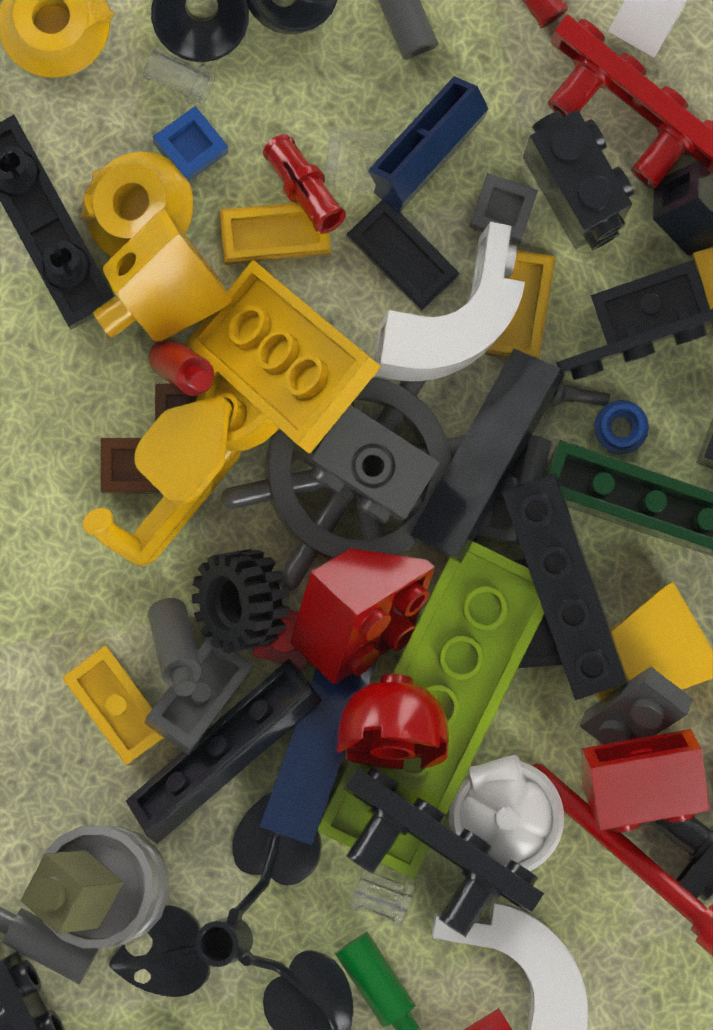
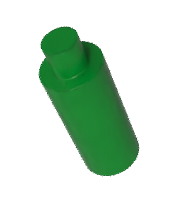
[334,931,420,1030]

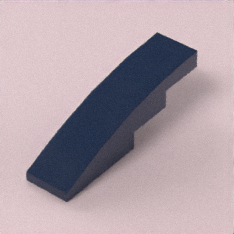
[260,658,378,845]

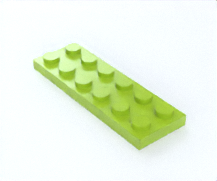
[318,542,544,879]

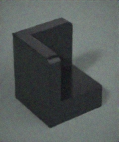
[653,160,713,256]

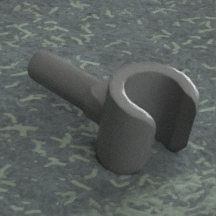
[548,381,610,407]

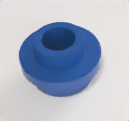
[594,400,649,454]

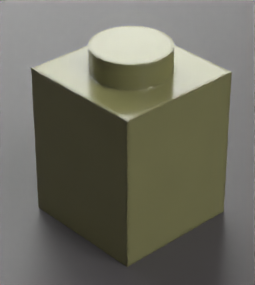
[20,850,124,934]

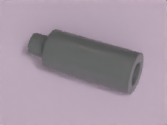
[378,0,438,60]
[148,598,202,696]
[0,907,99,985]

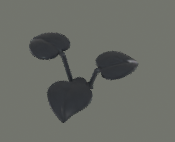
[109,792,354,1030]

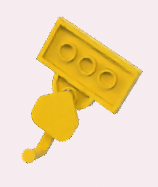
[82,260,382,566]

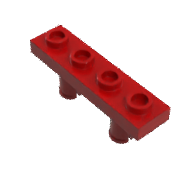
[547,14,713,189]

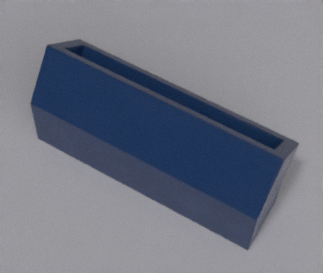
[368,76,489,214]

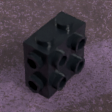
[523,109,634,251]

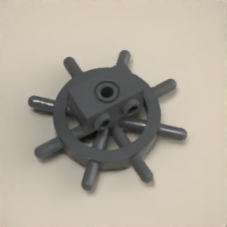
[221,377,477,591]

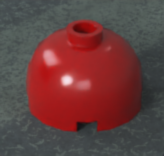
[336,674,449,769]

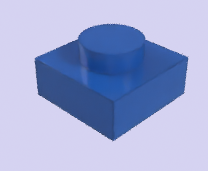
[153,106,228,181]

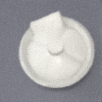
[449,754,564,871]

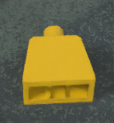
[93,208,233,341]
[595,582,713,701]

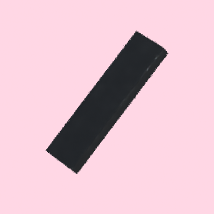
[410,348,565,563]
[126,659,322,844]

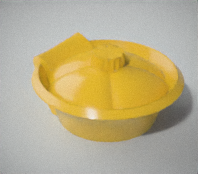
[0,0,114,78]
[80,151,194,257]

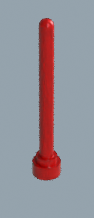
[531,763,713,957]

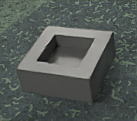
[469,173,538,244]

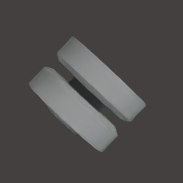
[39,826,169,949]

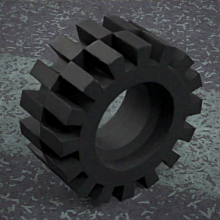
[192,549,290,653]

